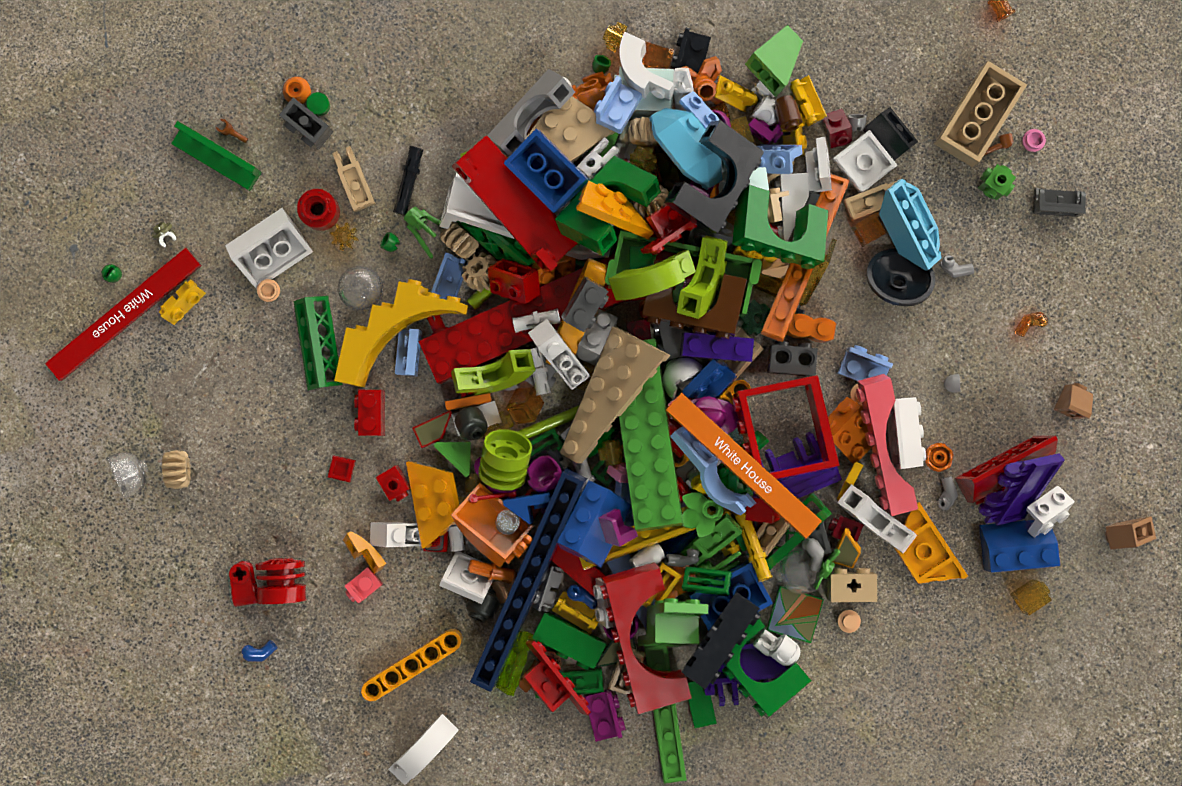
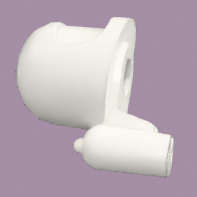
[750,80,778,126]
[753,629,801,666]

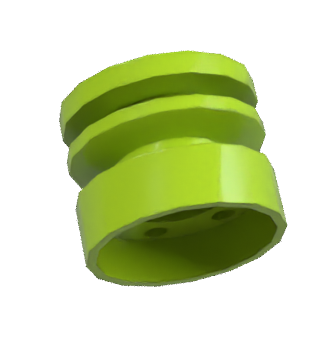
[478,429,532,490]

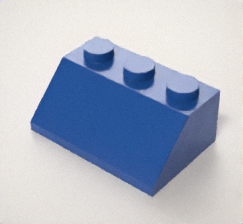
[504,129,590,213]
[557,480,632,568]
[979,520,1060,573]
[688,560,773,630]

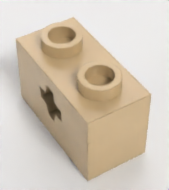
[827,568,877,602]

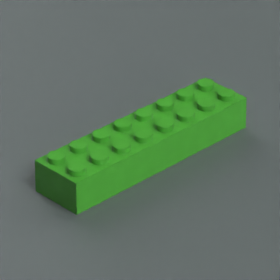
[619,338,684,532]

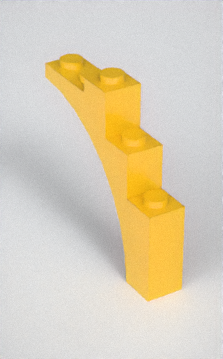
[334,279,468,388]

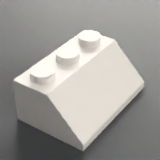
[225,208,313,289]
[887,397,926,469]

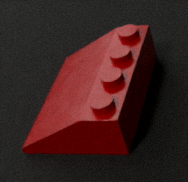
[954,435,1058,505]

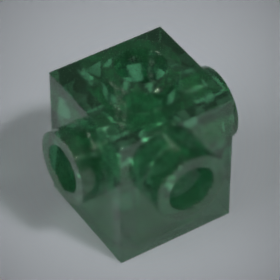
[738,299,771,336]

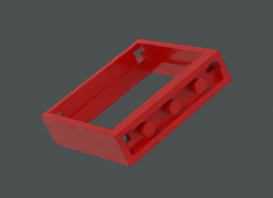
[732,375,840,480]

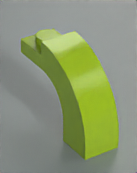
[677,235,728,319]
[608,250,696,300]
[451,349,536,395]

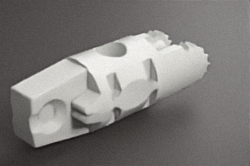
[673,68,694,111]
[577,137,620,180]

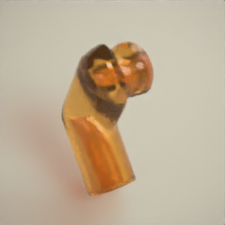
[1014,312,1048,337]

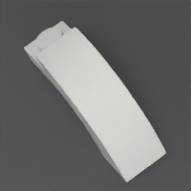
[837,484,917,553]

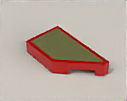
[412,410,452,448]

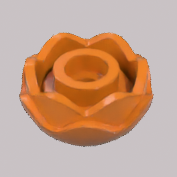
[282,77,311,104]
[925,443,953,472]

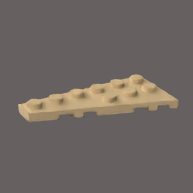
[527,96,615,163]
[560,326,670,464]

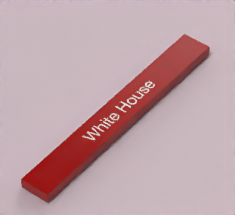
[45,248,202,381]

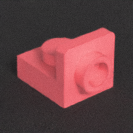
[344,567,383,604]

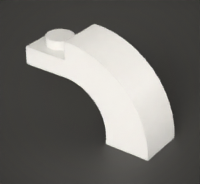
[620,32,674,100]
[388,714,458,785]

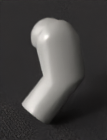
[941,255,974,278]
[937,476,958,510]
[802,537,824,572]

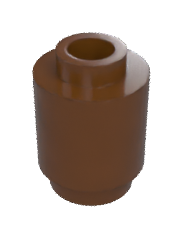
[774,95,803,132]

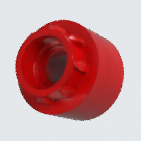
[297,189,340,231]

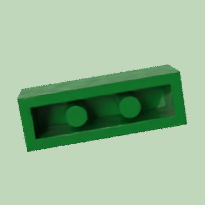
[532,612,606,670]

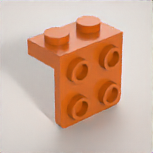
[828,397,871,464]

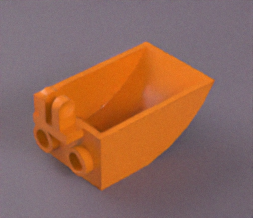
[451,483,533,568]

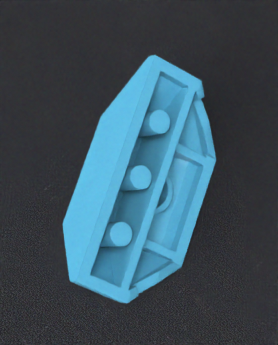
[649,108,722,190]
[879,179,942,270]

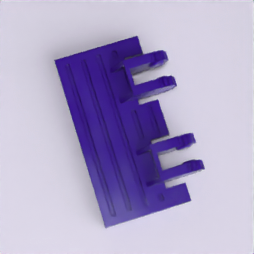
[753,432,842,499]
[978,453,1065,525]
[704,644,794,707]

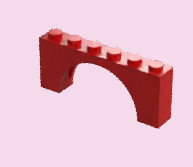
[600,562,691,714]

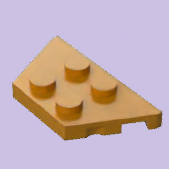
[576,181,654,240]
[406,461,459,548]
[893,502,968,584]

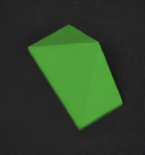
[433,442,471,477]

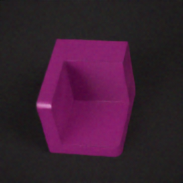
[599,509,638,547]

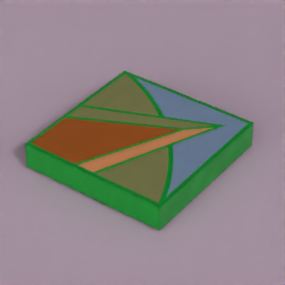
[766,585,824,643]

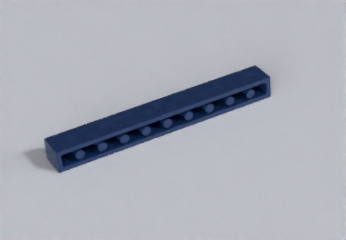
[470,469,588,692]

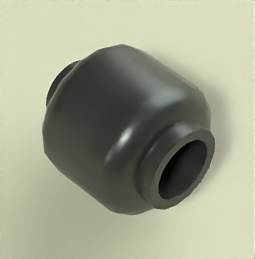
[454,406,488,441]
[466,588,500,623]

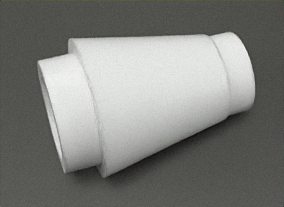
[629,543,665,568]

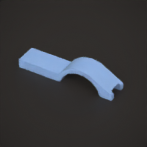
[670,427,756,516]

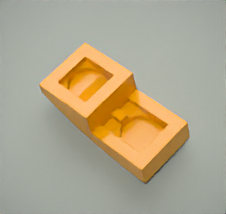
[343,531,387,574]

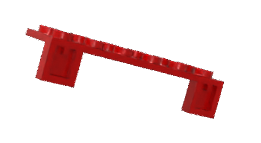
[452,136,577,273]

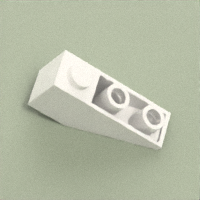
[774,173,809,241]
[528,319,590,390]

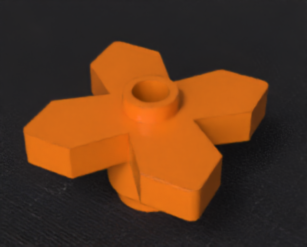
[681,56,723,105]

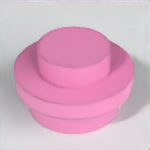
[1022,129,1046,152]

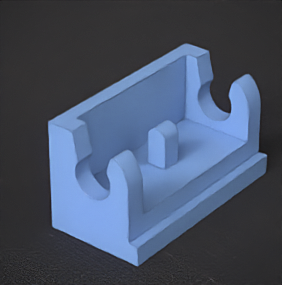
[431,252,468,300]

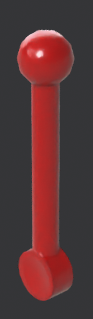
[469,491,516,504]

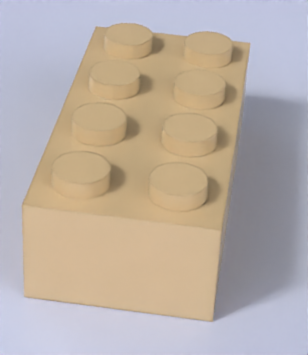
[934,61,1027,168]

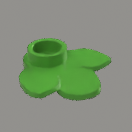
[682,492,723,538]
[813,548,840,590]

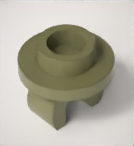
[151,221,177,247]

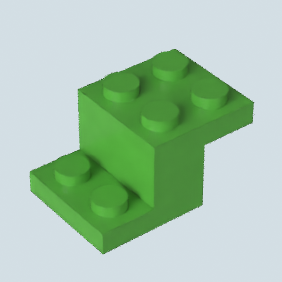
[638,598,708,647]

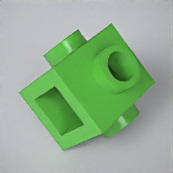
[978,164,1016,200]

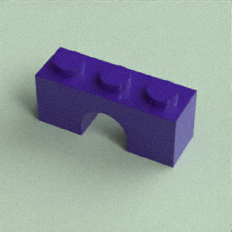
[680,332,754,362]

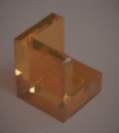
[851,212,886,247]
[506,387,544,424]

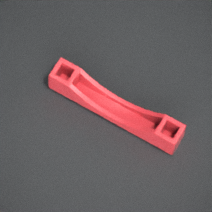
[856,374,918,516]

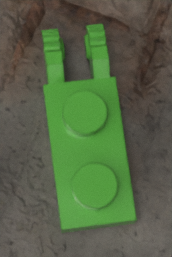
[681,513,743,566]

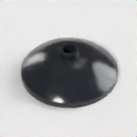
[866,248,936,307]

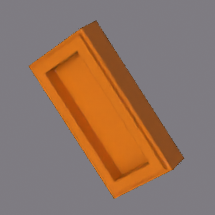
[445,393,493,410]

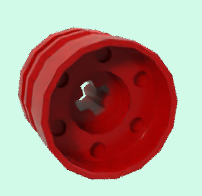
[255,558,307,604]

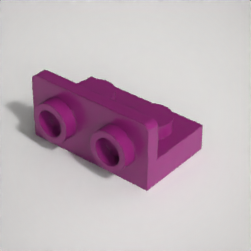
[585,689,626,742]

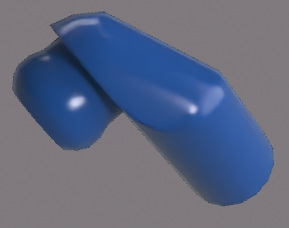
[567,584,597,610]
[241,640,278,662]

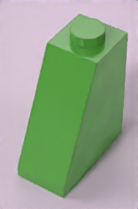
[745,25,803,97]

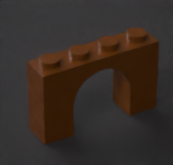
[642,259,747,339]

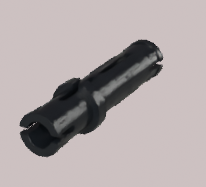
[393,146,424,216]

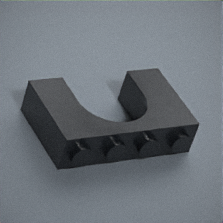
[664,120,764,233]

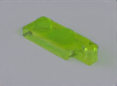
[496,630,534,696]

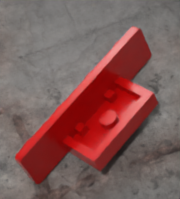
[641,204,697,255]
[522,640,591,716]

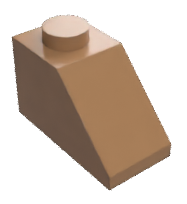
[1054,383,1093,419]
[1105,516,1156,550]

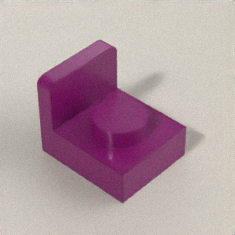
[746,118,783,145]

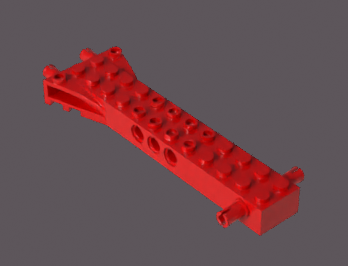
[418,222,698,398]

